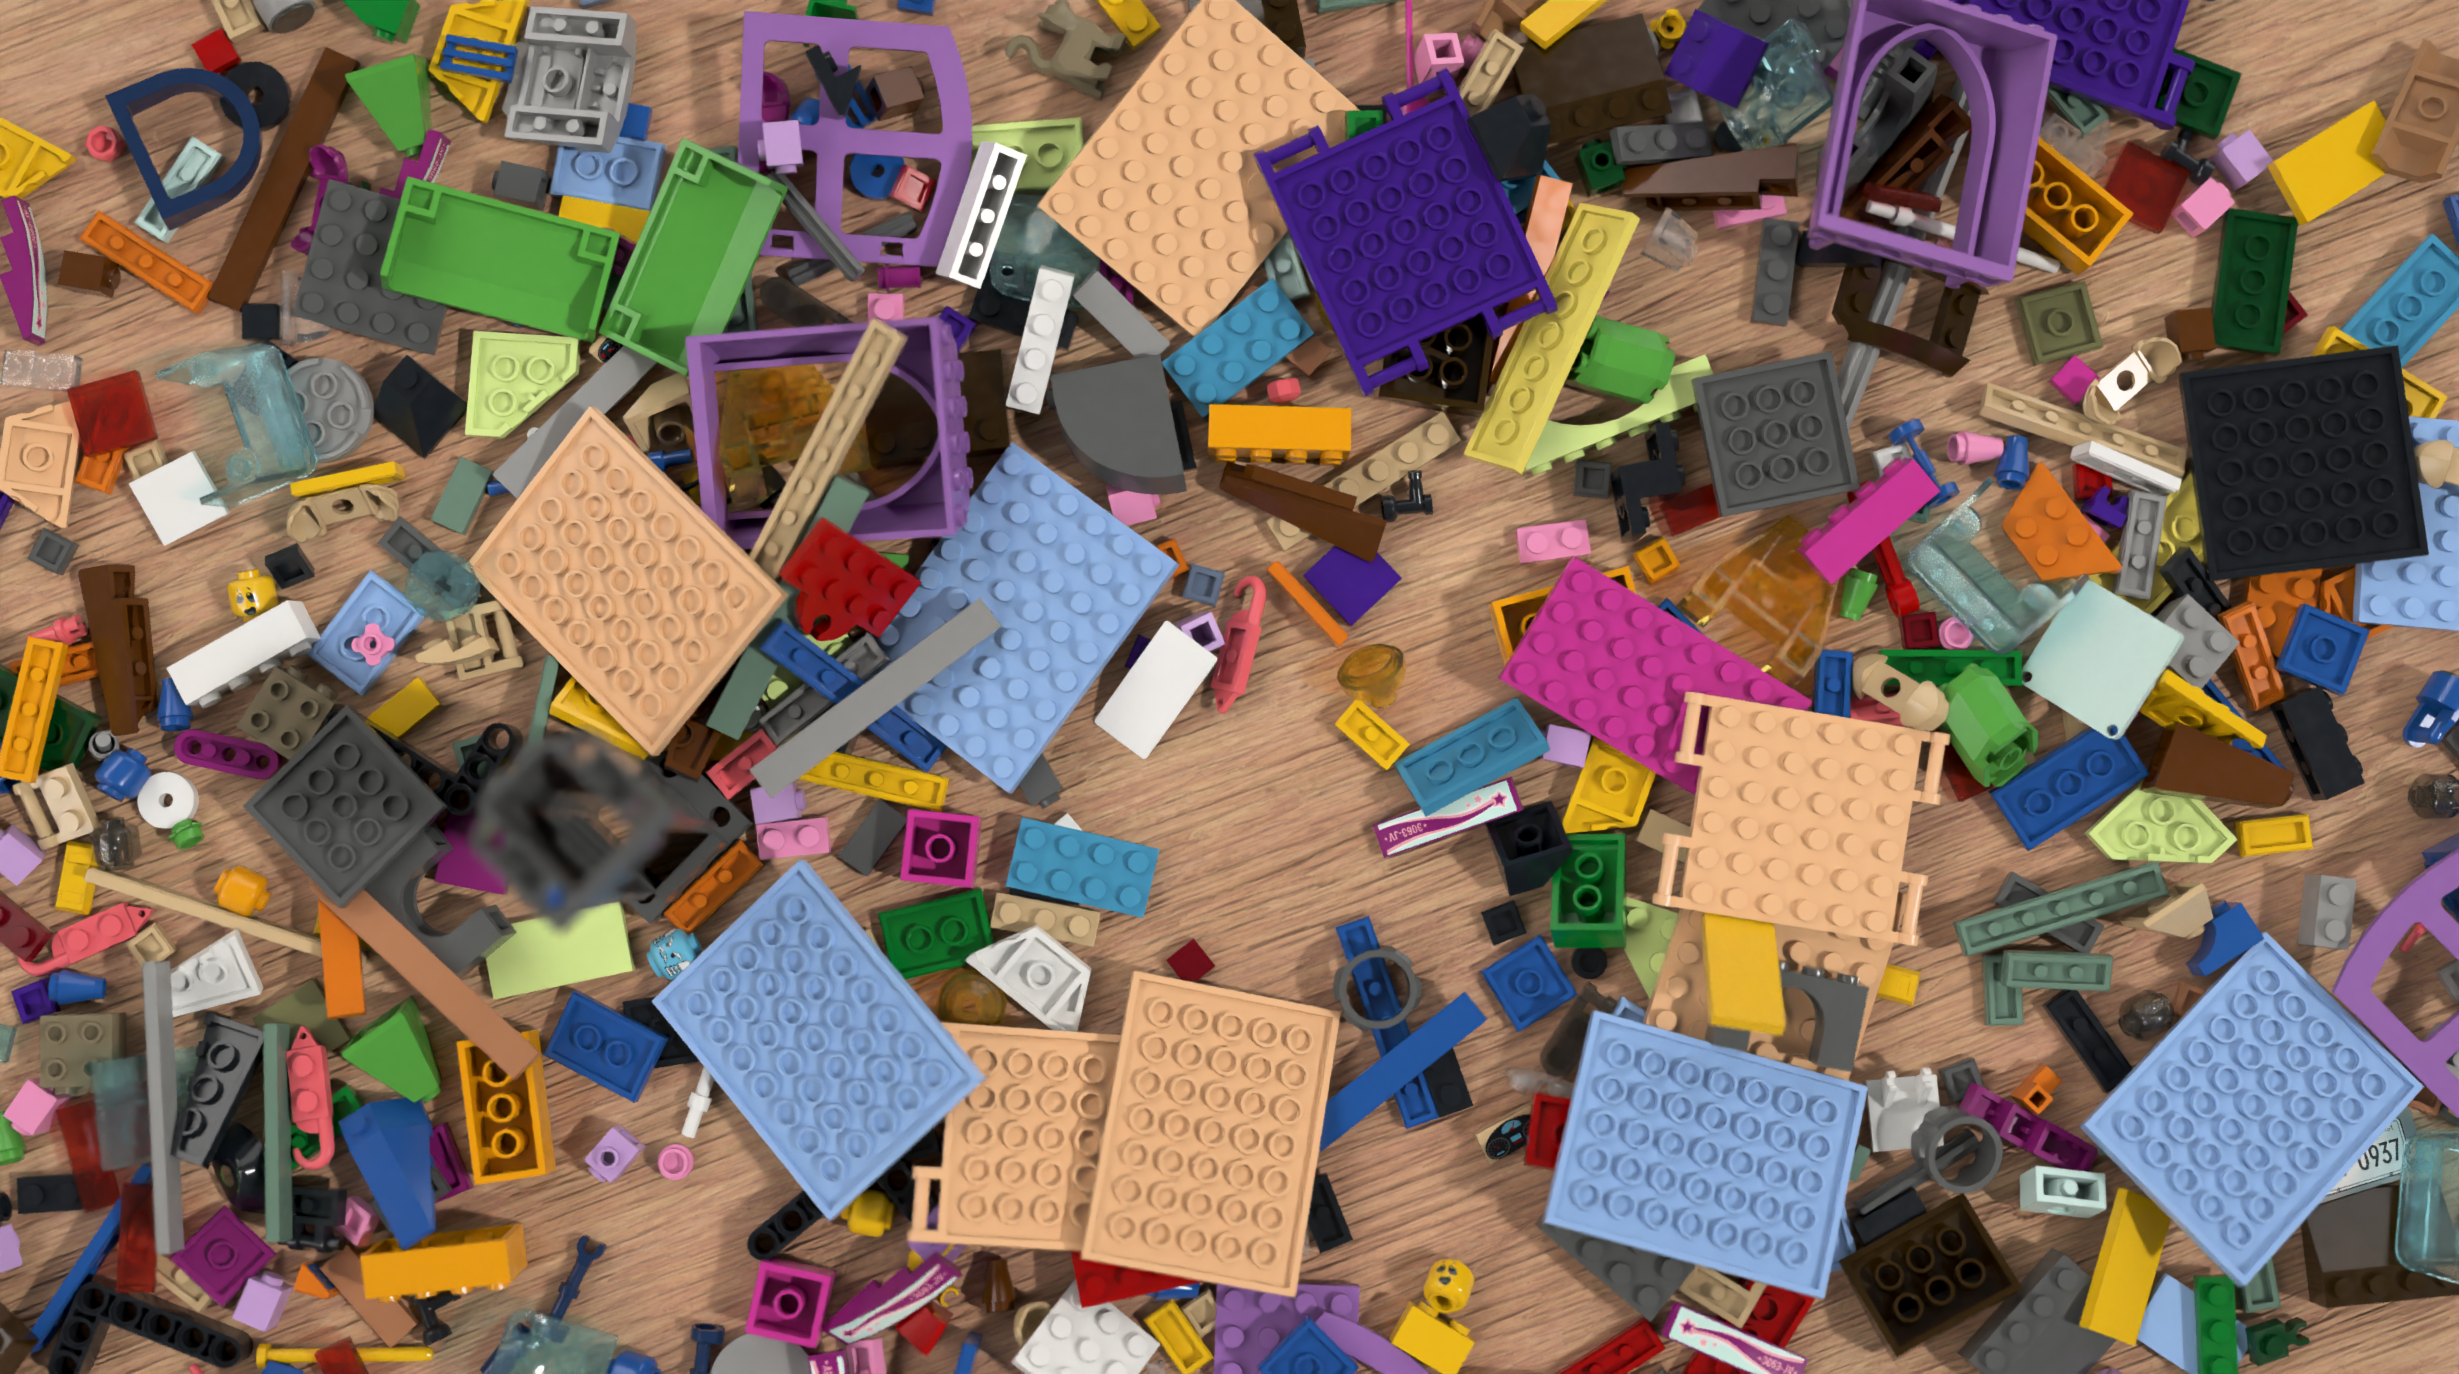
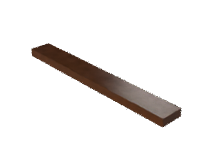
[208,47,361,313]

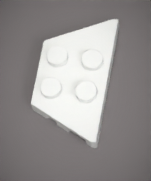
[965,924,1092,1032]

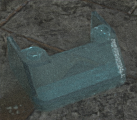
[156,343,317,508]
[1907,477,2089,655]
[2395,1130,2459,1284]

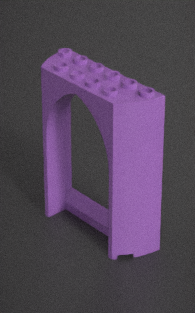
[1807,0,2057,289]
[685,317,973,549]

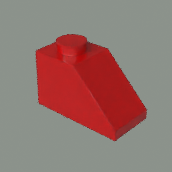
[895,1300,953,1357]

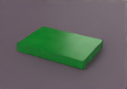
[878,889,995,979]

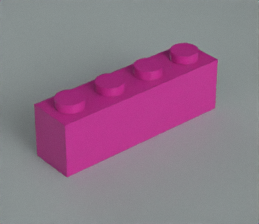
[1797,457,1940,585]

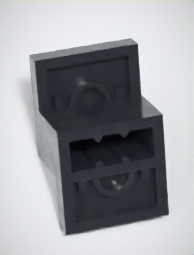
[1611,422,1685,544]

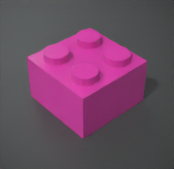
[900,809,983,888]
[745,1257,837,1348]

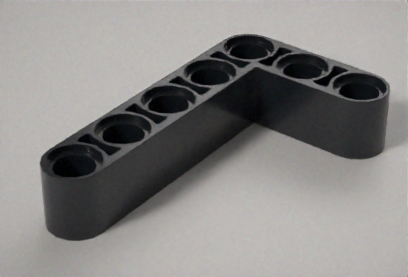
[325,709,523,816]
[747,1155,939,1261]
[47,1278,253,1374]

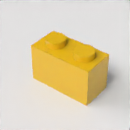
[1389,1300,1475,1374]

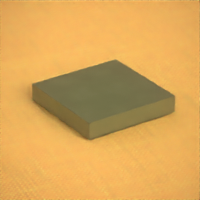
[2015,281,2103,366]
[252,979,352,1055]

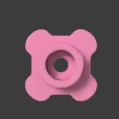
[351,623,395,666]

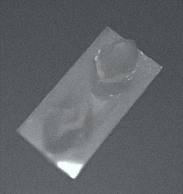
[280,270,332,347]

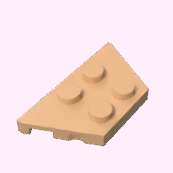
[0,396,87,530]

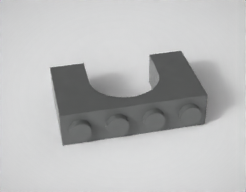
[1816,47,1937,205]
[364,822,517,979]
[1705,961,1869,1072]

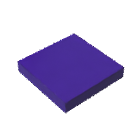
[1303,546,1402,627]

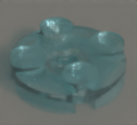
[406,551,480,622]

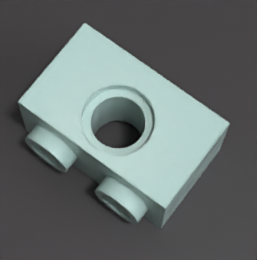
[2020,1166,2106,1218]

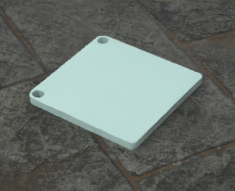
[2022,577,2184,740]

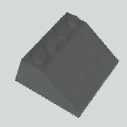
[1957,1248,2116,1374]

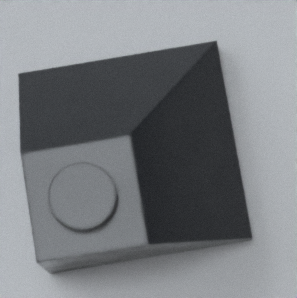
[1466,94,1551,182]
[374,355,467,459]
[1485,800,1573,897]

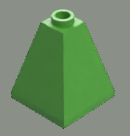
[345,54,431,158]
[341,995,442,1103]

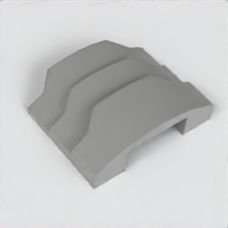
[502,6,636,153]

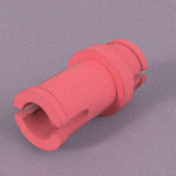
[27,614,88,645]

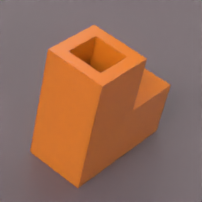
[2010,1064,2062,1115]

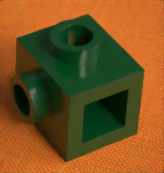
[1574,139,1626,198]

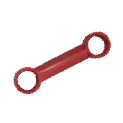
[1847,480,1920,618]

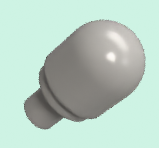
[89,731,120,762]

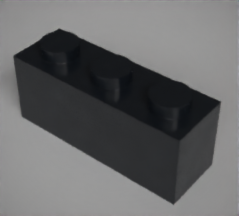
[2269,686,2365,801]

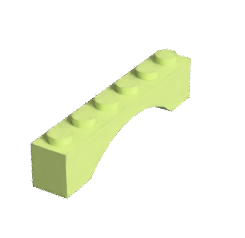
[1522,354,1713,477]

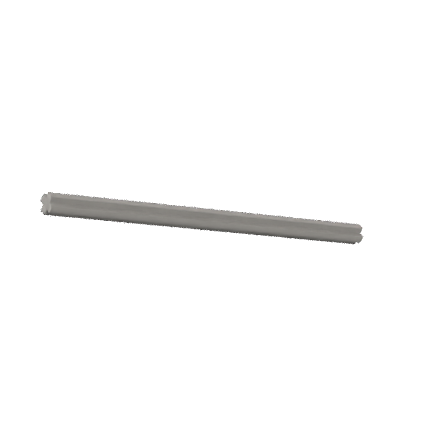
[1837,76,1971,431]

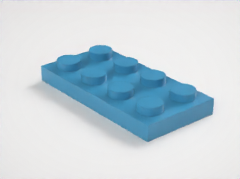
[2339,233,2459,368]
[1162,278,1315,419]
[1394,697,1550,817]
[1006,817,1160,918]

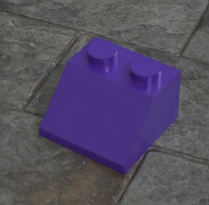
[1664,9,1769,109]

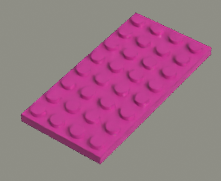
[1498,556,1812,795]

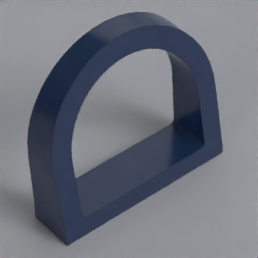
[105,68,263,231]

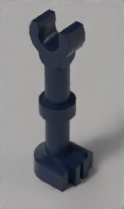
[533,1235,606,1343]
[690,1323,725,1374]

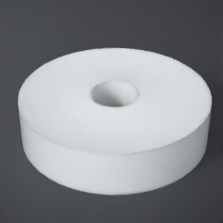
[137,772,199,829]

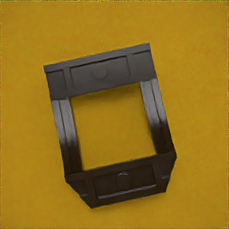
[1832,257,1989,377]

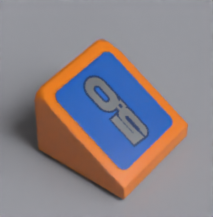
[294,1260,340,1300]

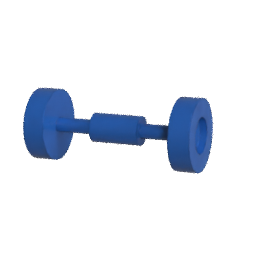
[1888,419,1960,509]

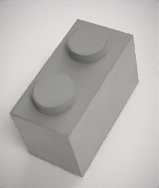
[2297,875,2357,950]

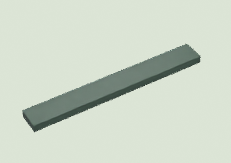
[706,474,869,740]

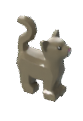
[1005,0,1126,101]

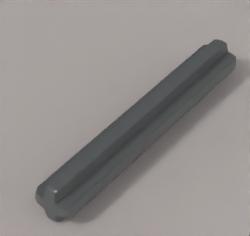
[767,170,865,282]
[787,212,917,286]
[1854,1130,1980,1215]

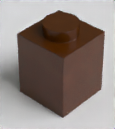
[866,66,925,122]
[58,250,121,298]
[2164,307,2216,362]

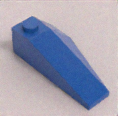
[338,1098,436,1250]

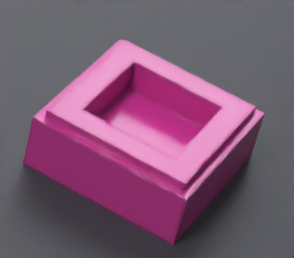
[2048,355,2100,405]

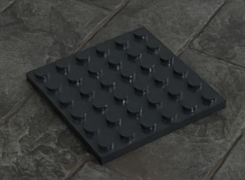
[2178,345,2429,581]

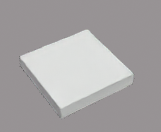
[129,451,230,546]

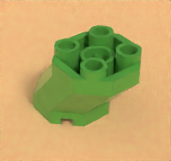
[1565,315,1675,404]
[1937,664,2038,787]

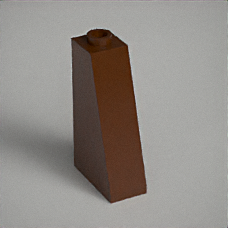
[2140,722,2295,809]

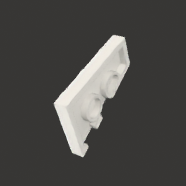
[171,929,263,1017]

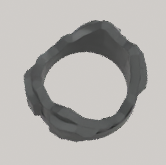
[1332,946,1422,1031]
[1911,1106,2003,1194]

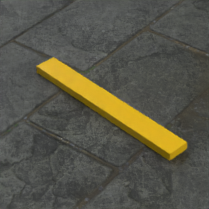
[667,731,950,813]

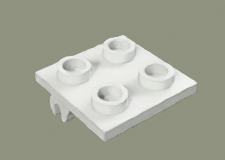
[1865,1067,1944,1152]

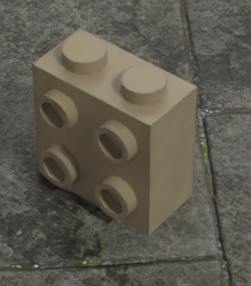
[236,665,346,760]
[40,1012,126,1094]

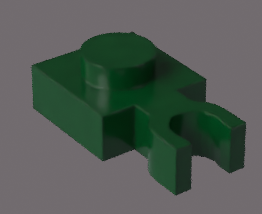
[2245,1317,2310,1366]

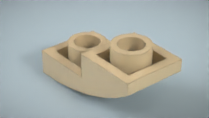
[415,634,500,666]

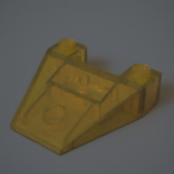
[718,364,871,504]
[1675,515,1839,688]

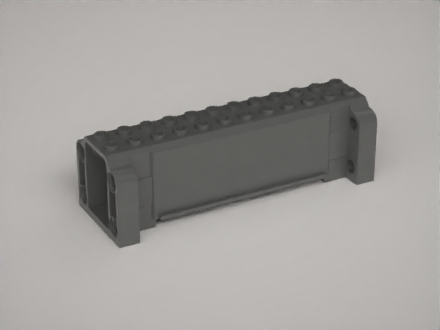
[472,730,755,933]

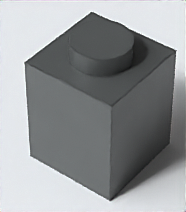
[492,161,551,211]
[1019,753,1064,809]

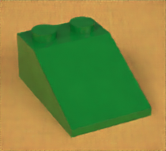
[1550,834,1627,948]

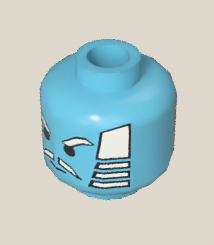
[646,928,703,980]

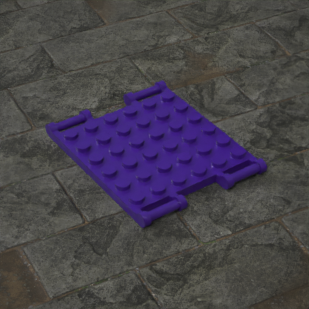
[1925,0,2215,130]
[1253,68,1558,397]

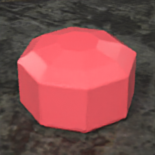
[85,126,125,163]
[1266,378,1301,404]

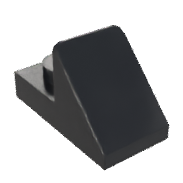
[806,45,861,120]

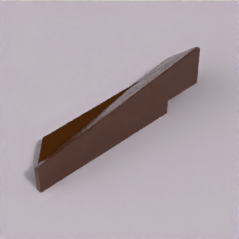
[1839,94,1971,228]
[1623,143,1798,211]
[1219,461,1387,562]
[78,564,158,736]

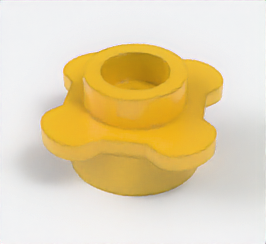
[1649,9,1687,50]

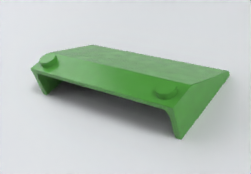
[598,138,789,377]
[380,176,620,343]

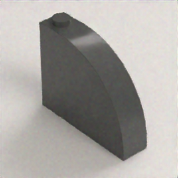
[1046,354,1187,495]

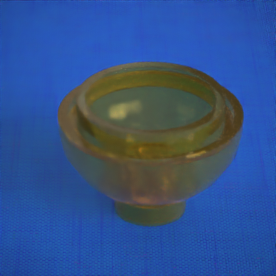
[1337,644,1407,709]
[936,969,1007,1026]

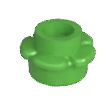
[168,819,205,850]

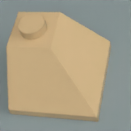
[623,373,697,456]
[2120,882,2213,939]

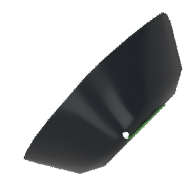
[211,1120,265,1214]

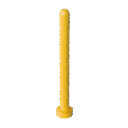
[256,1343,434,1369]

